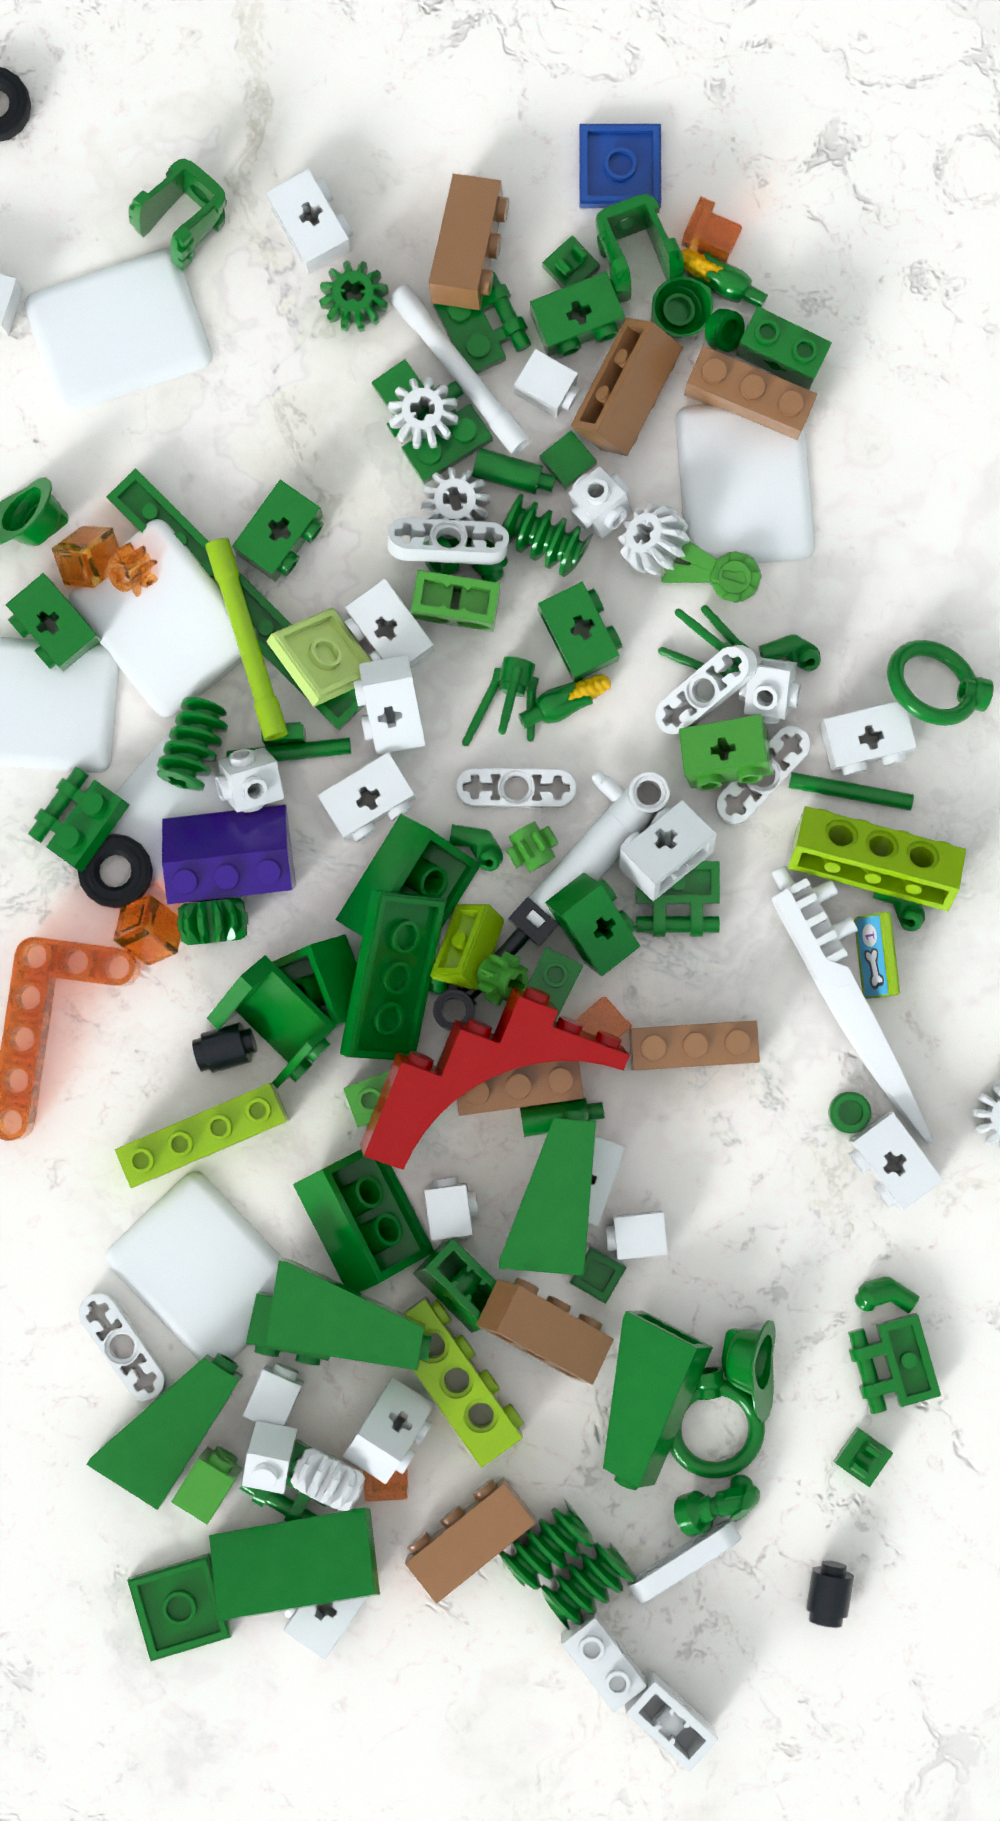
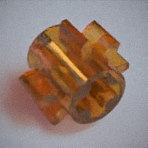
[107,542,158,597]

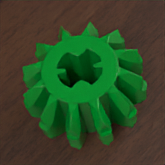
[319,261,389,332]
[177,898,248,945]

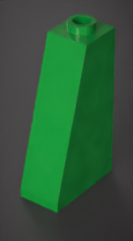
[499,1110,596,1276]
[265,1258,432,1370]
[603,1310,713,1490]
[86,1353,243,1510]

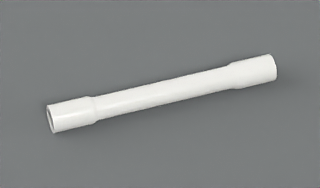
[389,284,532,456]

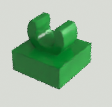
[542,235,600,288]
[833,1427,893,1488]

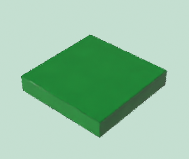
[127,1553,233,1661]

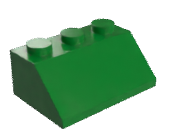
[335,814,480,936]
[293,1149,434,1292]

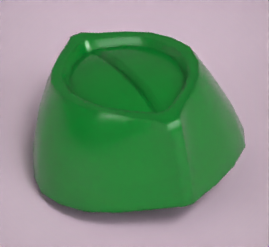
[652,276,713,338]

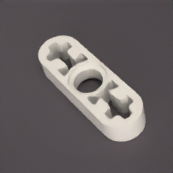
[387,518,509,565]
[655,645,757,734]
[715,726,810,825]
[456,768,576,808]
[79,1292,167,1401]
[627,1519,742,1604]

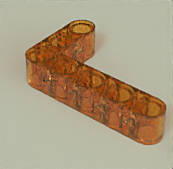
[0,937,140,1141]

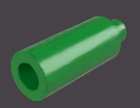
[472,448,556,495]
[520,1097,605,1137]

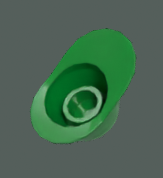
[0,477,69,546]
[722,1320,775,1422]

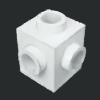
[568,466,633,539]
[739,657,801,724]
[215,747,284,813]

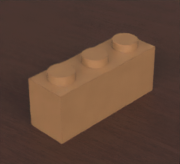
[428,173,509,310]
[570,317,683,456]
[684,346,818,441]
[629,1020,760,1070]
[457,1061,584,1116]
[476,1278,614,1385]
[405,1478,536,1604]

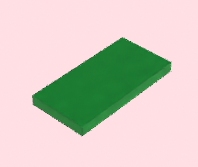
[340,889,447,1060]
[209,1507,380,1621]

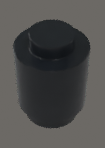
[192,1022,257,1073]
[806,1561,854,1628]

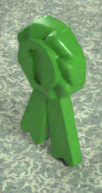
[661,542,762,603]

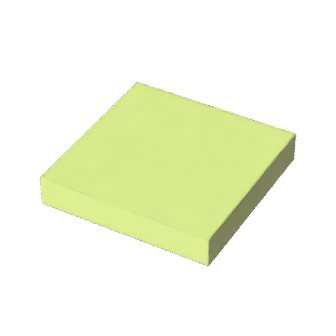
[266,607,372,707]

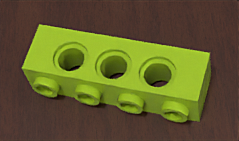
[788,806,966,912]
[114,1083,290,1188]
[403,1296,525,1468]

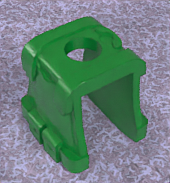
[129,158,227,271]
[596,194,684,303]

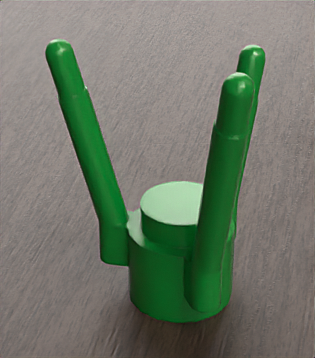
[658,605,749,678]
[462,656,539,746]

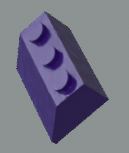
[162,804,296,905]

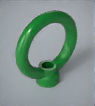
[887,640,994,726]
[670,1367,765,1479]

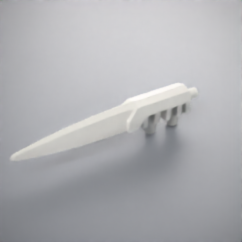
[771,866,934,1143]

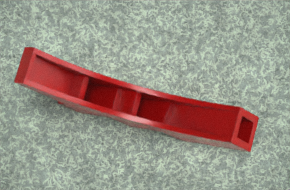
[360,986,630,1170]

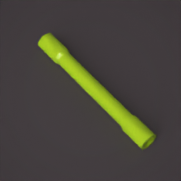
[205,538,288,741]

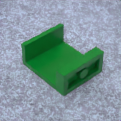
[207,955,336,1089]

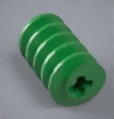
[502,493,593,577]
[157,697,228,791]
[499,1499,594,1590]
[541,1542,637,1630]

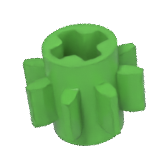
[506,821,558,873]
[477,951,528,1006]

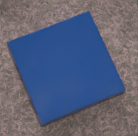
[579,124,661,208]

